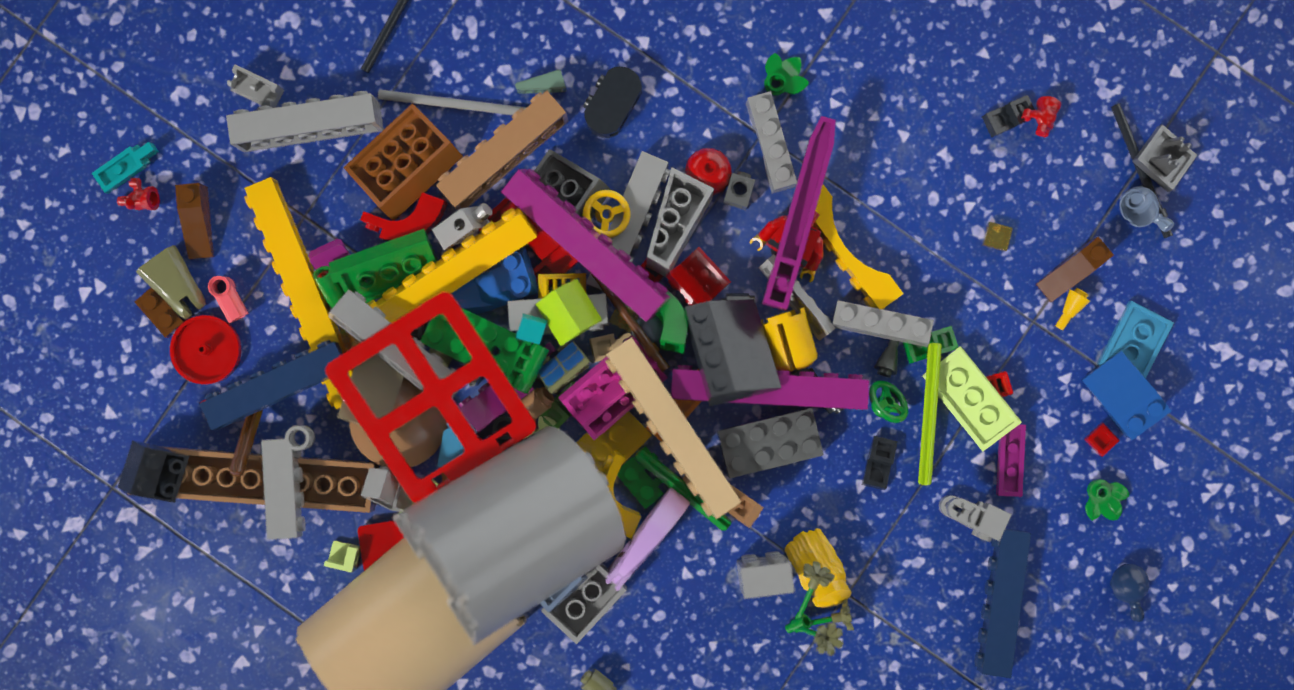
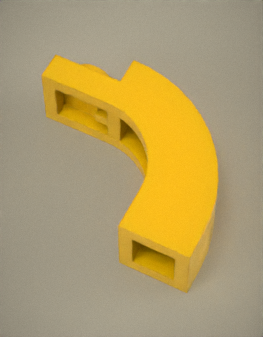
[598,450,641,538]

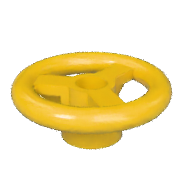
[583,190,630,238]

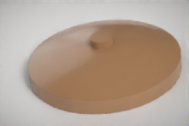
[349,377,447,467]

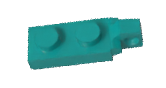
[92,142,159,194]

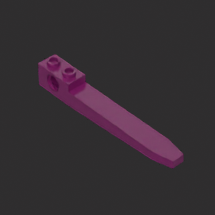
[762,116,836,310]

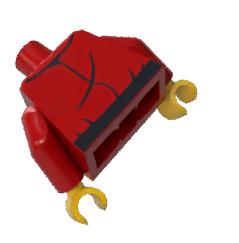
[750,211,823,282]

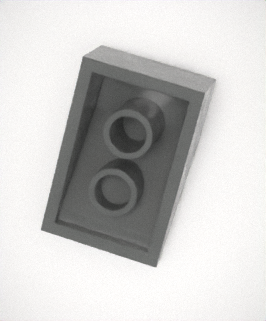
[534,149,611,220]

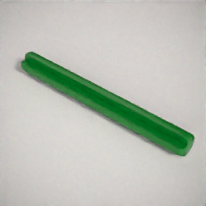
[635,448,732,531]

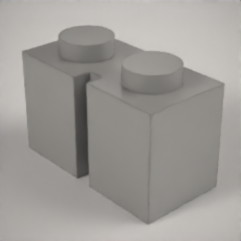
[361,466,412,512]

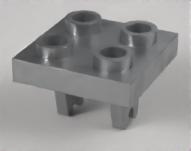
[1132,124,1197,192]

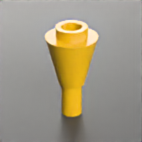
[1055,287,1090,330]

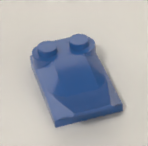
[451,247,538,316]

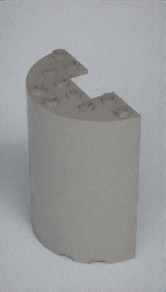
[393,426,626,645]

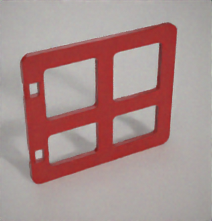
[325,291,536,503]

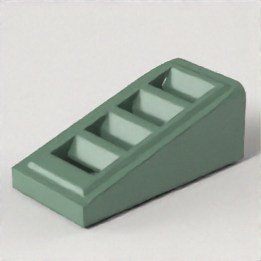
[515,70,567,94]

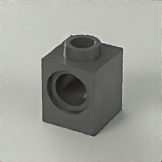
[723,171,755,210]

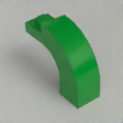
[623,291,687,354]

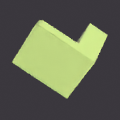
[324,540,361,573]

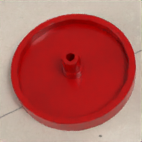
[170,315,241,384]

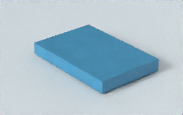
[1097,301,1174,379]

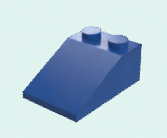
[1081,350,1172,440]

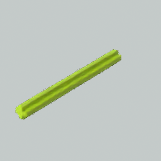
[918,343,942,485]

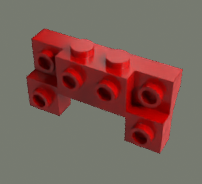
[488,197,579,289]

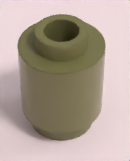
[580,668,617,690]

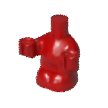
[1021,96,1061,137]
[117,178,160,211]

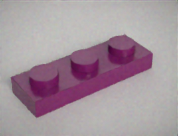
[996,424,1026,497]

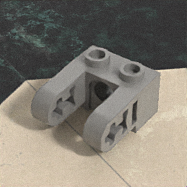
[939,495,1012,542]

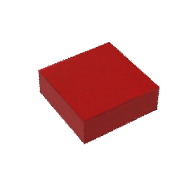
[1084,423,1120,457]

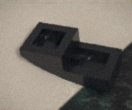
[981,95,1035,138]
[861,436,898,491]

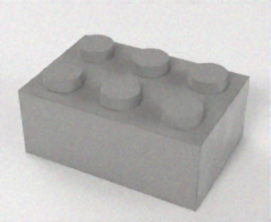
[736,551,794,599]
[541,563,627,644]

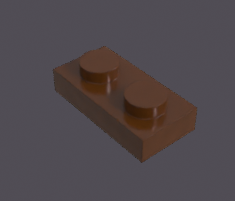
[134,288,185,338]

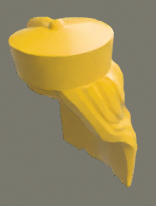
[785,528,851,608]

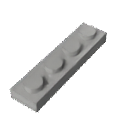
[758,255,835,341]

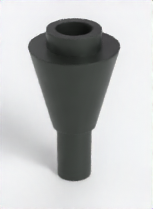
[874,340,899,378]

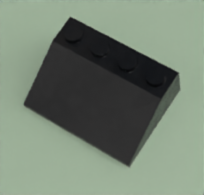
[685,299,782,406]

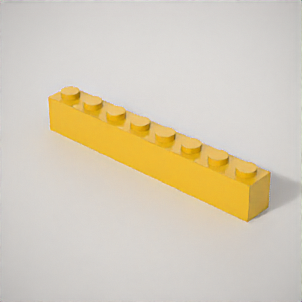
[367,208,537,323]

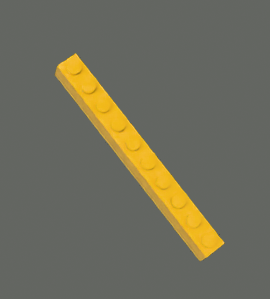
[244,177,354,409]

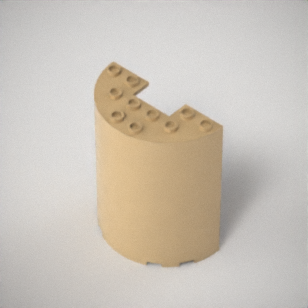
[296,537,527,690]

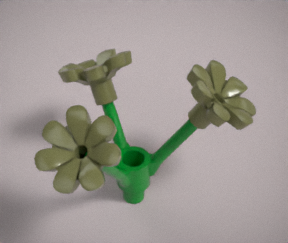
[785,561,854,656]

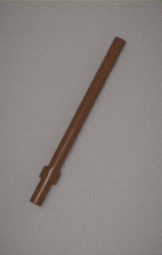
[587,269,670,372]

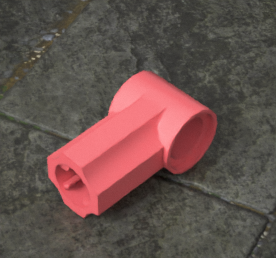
[208,276,249,323]

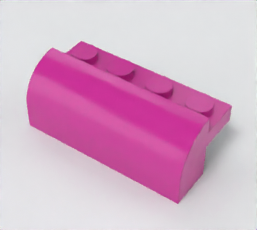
[558,335,667,440]

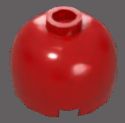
[685,148,732,196]

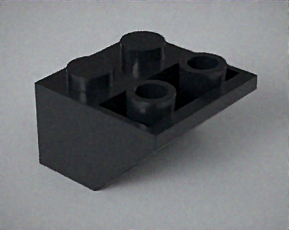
[117,440,190,503]

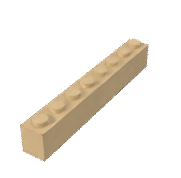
[605,337,741,519]

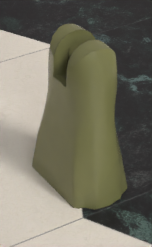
[136,245,206,319]

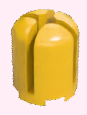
[761,307,817,372]

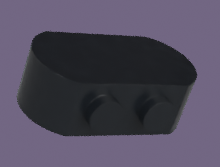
[583,66,642,138]

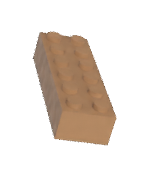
[436,91,569,210]

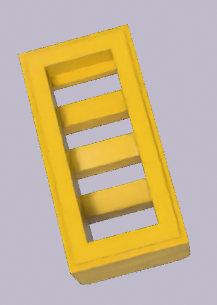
[538,273,586,299]

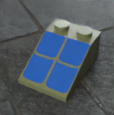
[538,341,593,394]

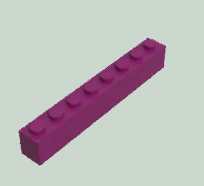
[501,169,670,322]
[671,365,869,410]

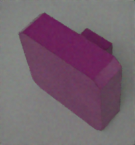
[309,239,350,270]

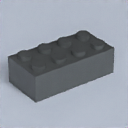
[717,408,824,478]

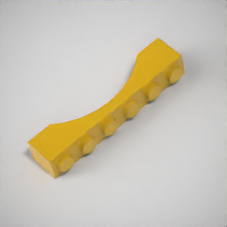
[813,184,903,309]

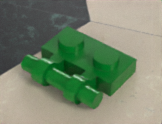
[617,446,670,509]

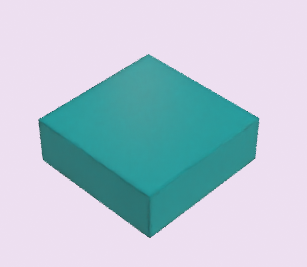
[516,313,547,344]

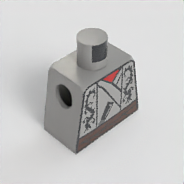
[432,203,492,250]

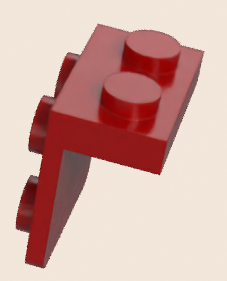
[666,247,731,306]
[358,520,404,571]

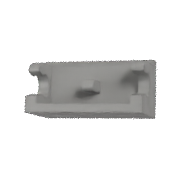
[227,65,284,108]

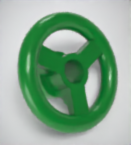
[869,380,908,423]

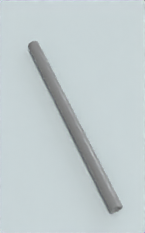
[378,90,527,115]

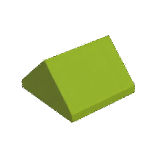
[535,279,603,346]

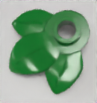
[764,53,809,96]
[1085,479,1129,521]

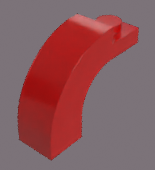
[360,192,448,241]

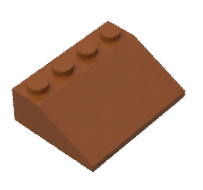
[343,103,463,221]

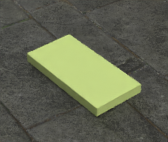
[922,346,1022,451]

